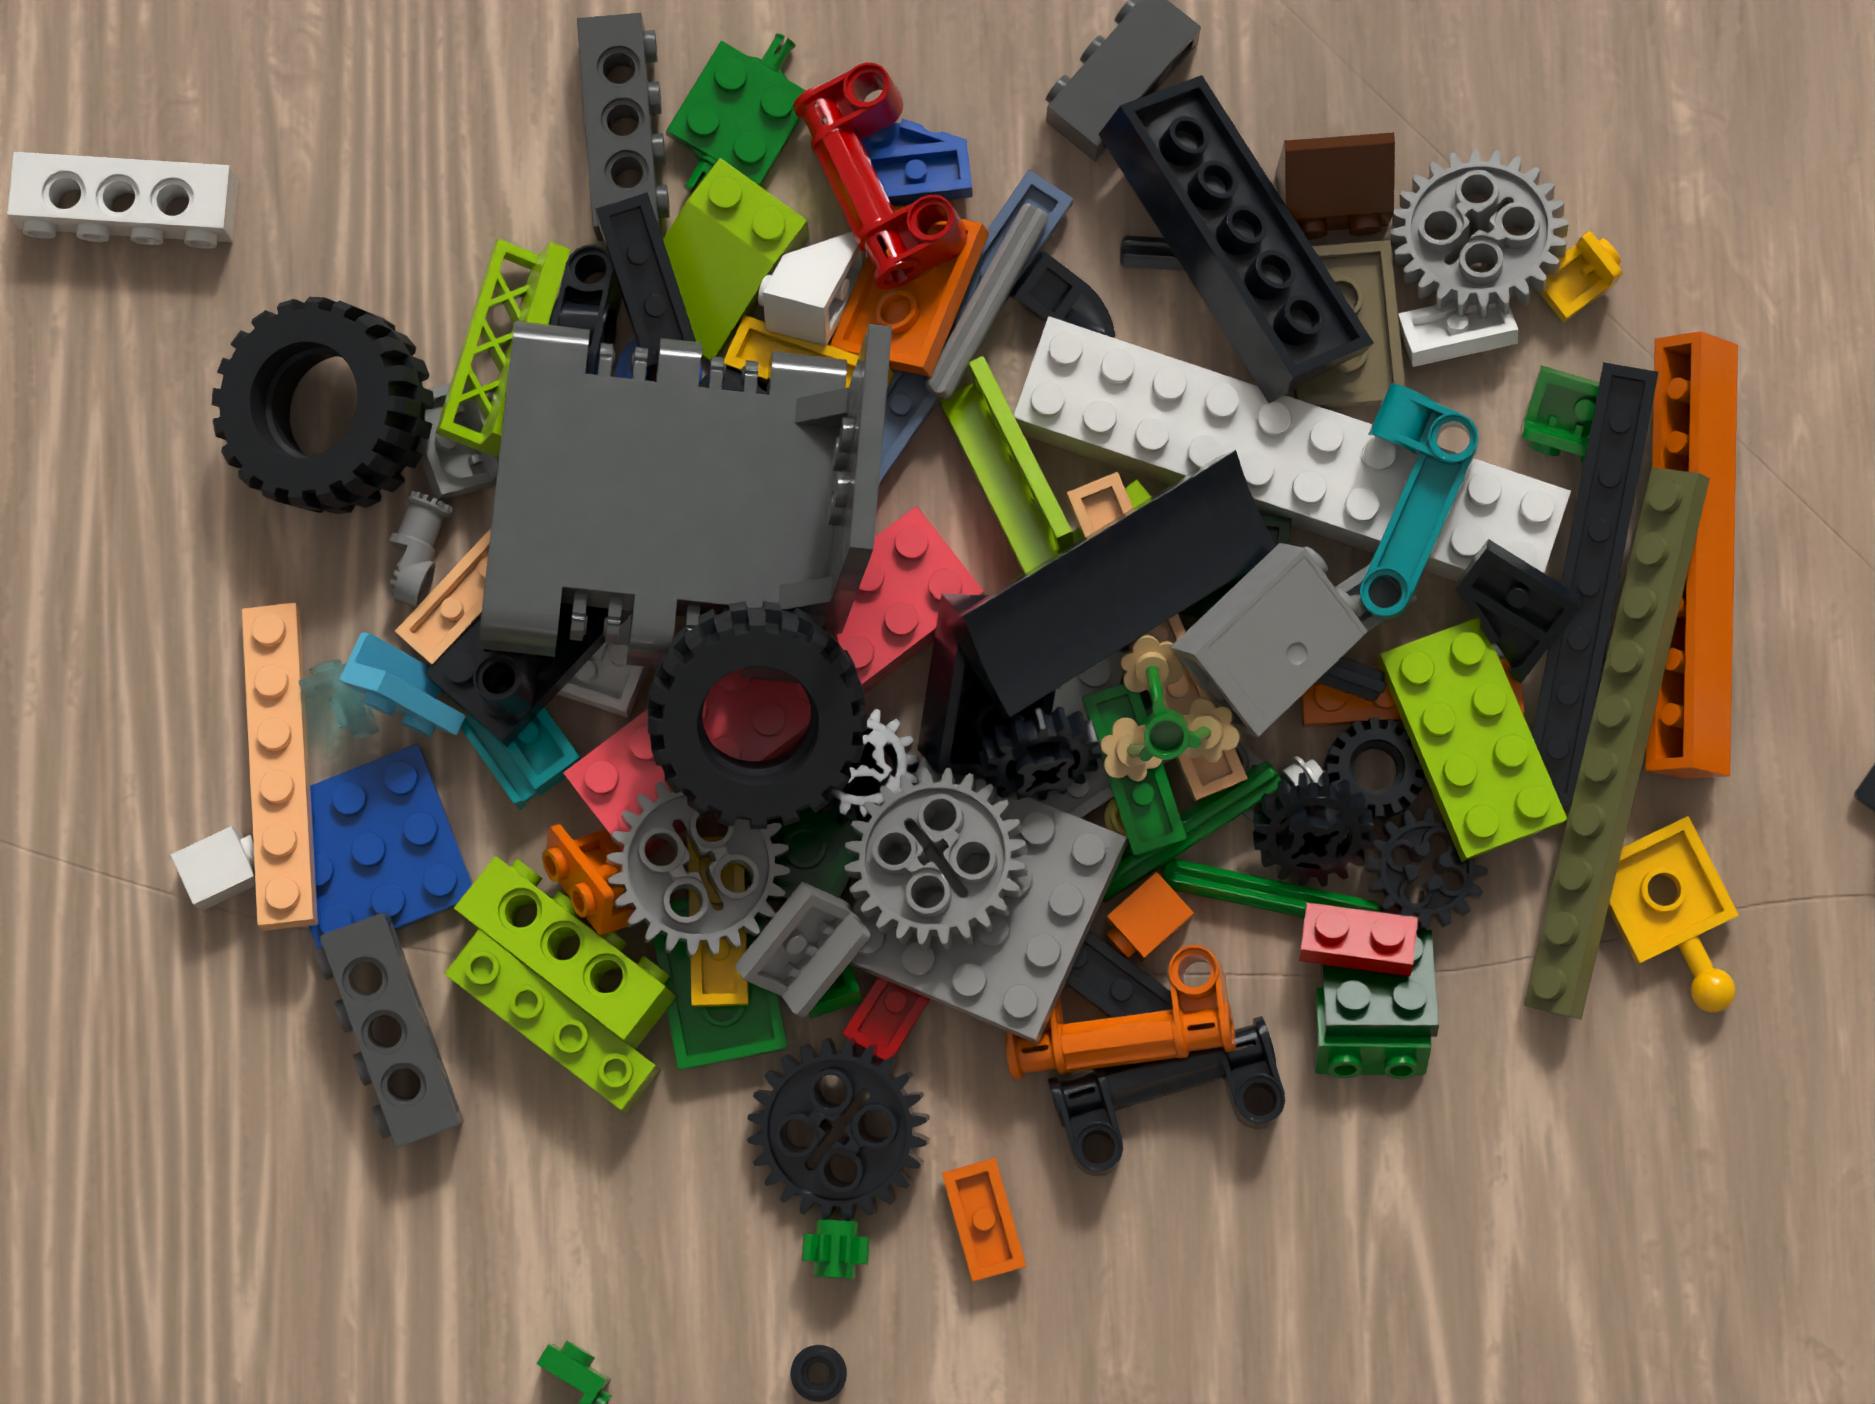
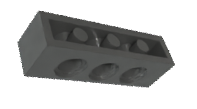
[577,13,670,241]
[315,911,464,1148]

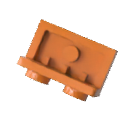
[542,824,635,936]

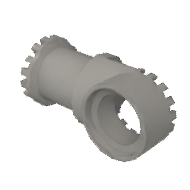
[388,491,454,608]

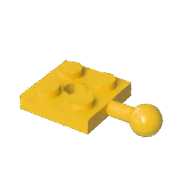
[1608,816,1739,1013]

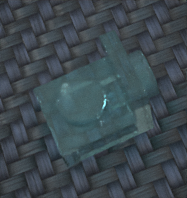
[298,659,380,739]

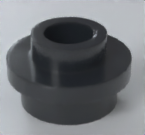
[790,1345,847,1402]

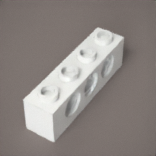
[7,152,239,249]

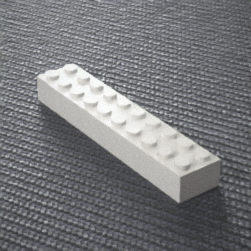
[1014,316,1571,581]

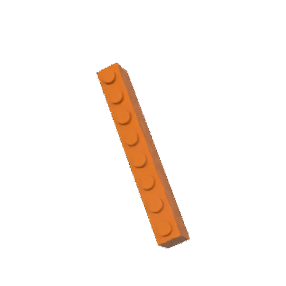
[1645,331,1738,780]

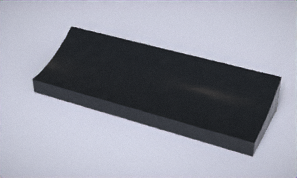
[1098,75,1374,404]
[946,450,1276,719]

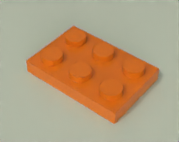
[830,205,989,377]

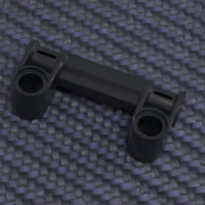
[1048,1016,1286,1176]

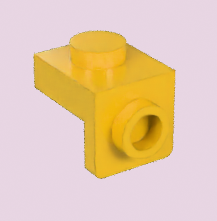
[1538,230,1623,324]

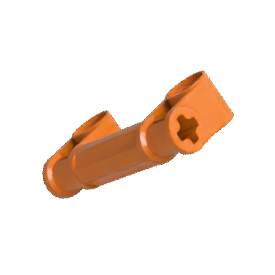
[1005,945,1236,1080]

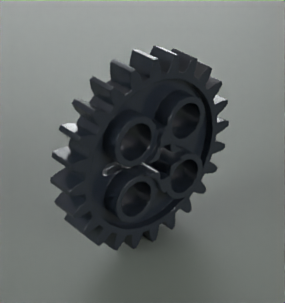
[747,1037,930,1221]

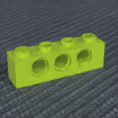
[454,856,677,1049]
[444,930,661,1114]

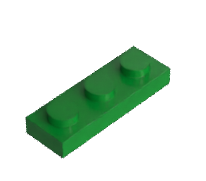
[1082,683,1187,857]

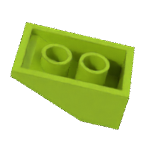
[663,158,810,363]

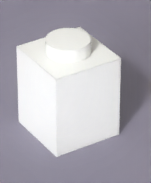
[171,826,256,910]

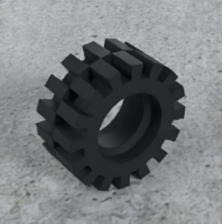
[1323,717,1426,821]

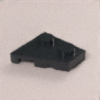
[1456,539,1582,684]

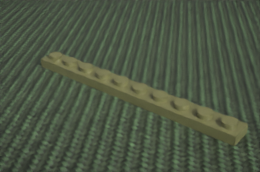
[1524,467,1710,1020]

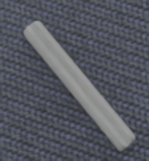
[925,203,1048,400]

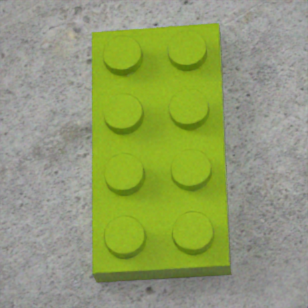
[1376,617,1568,862]

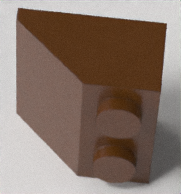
[1276,132,1395,240]

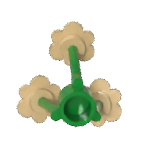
[1100,635,1240,781]

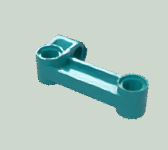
[1360,383,1479,620]

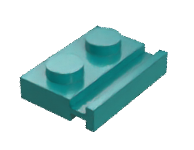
[460,707,582,810]

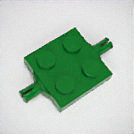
[666,33,806,194]

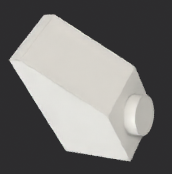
[758,232,866,346]

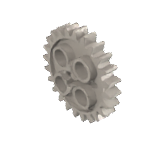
[1391,149,1568,318]
[844,768,1028,951]
[606,781,790,958]

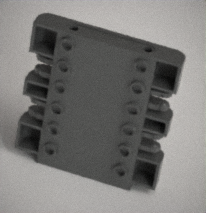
[478,321,892,684]

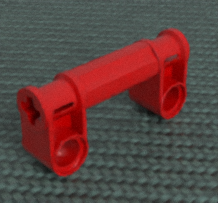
[793,62,967,290]

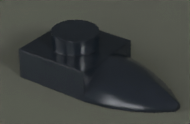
[1009,252,1116,338]

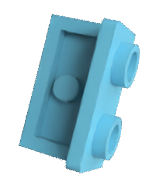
[339,632,466,737]

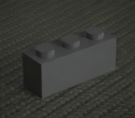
[1045,0,1201,162]

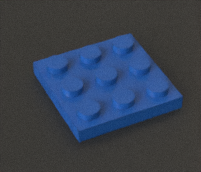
[309,743,473,948]

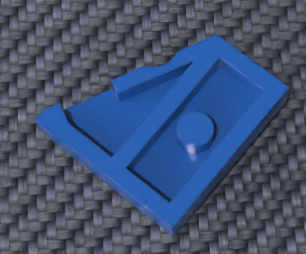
[861,118,973,206]

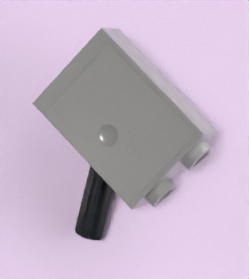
[1170,543,1386,737]

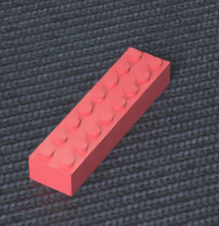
[563,505,984,859]

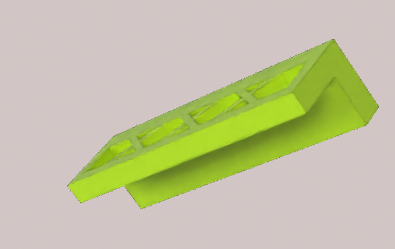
[435,238,571,457]
[939,356,1075,575]

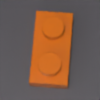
[942,1157,1026,1282]

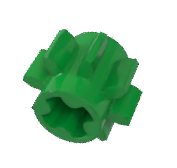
[801,1220,870,1279]

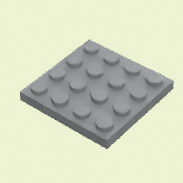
[848,756,1128,1044]

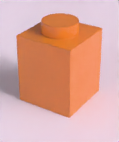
[1105,872,1194,962]

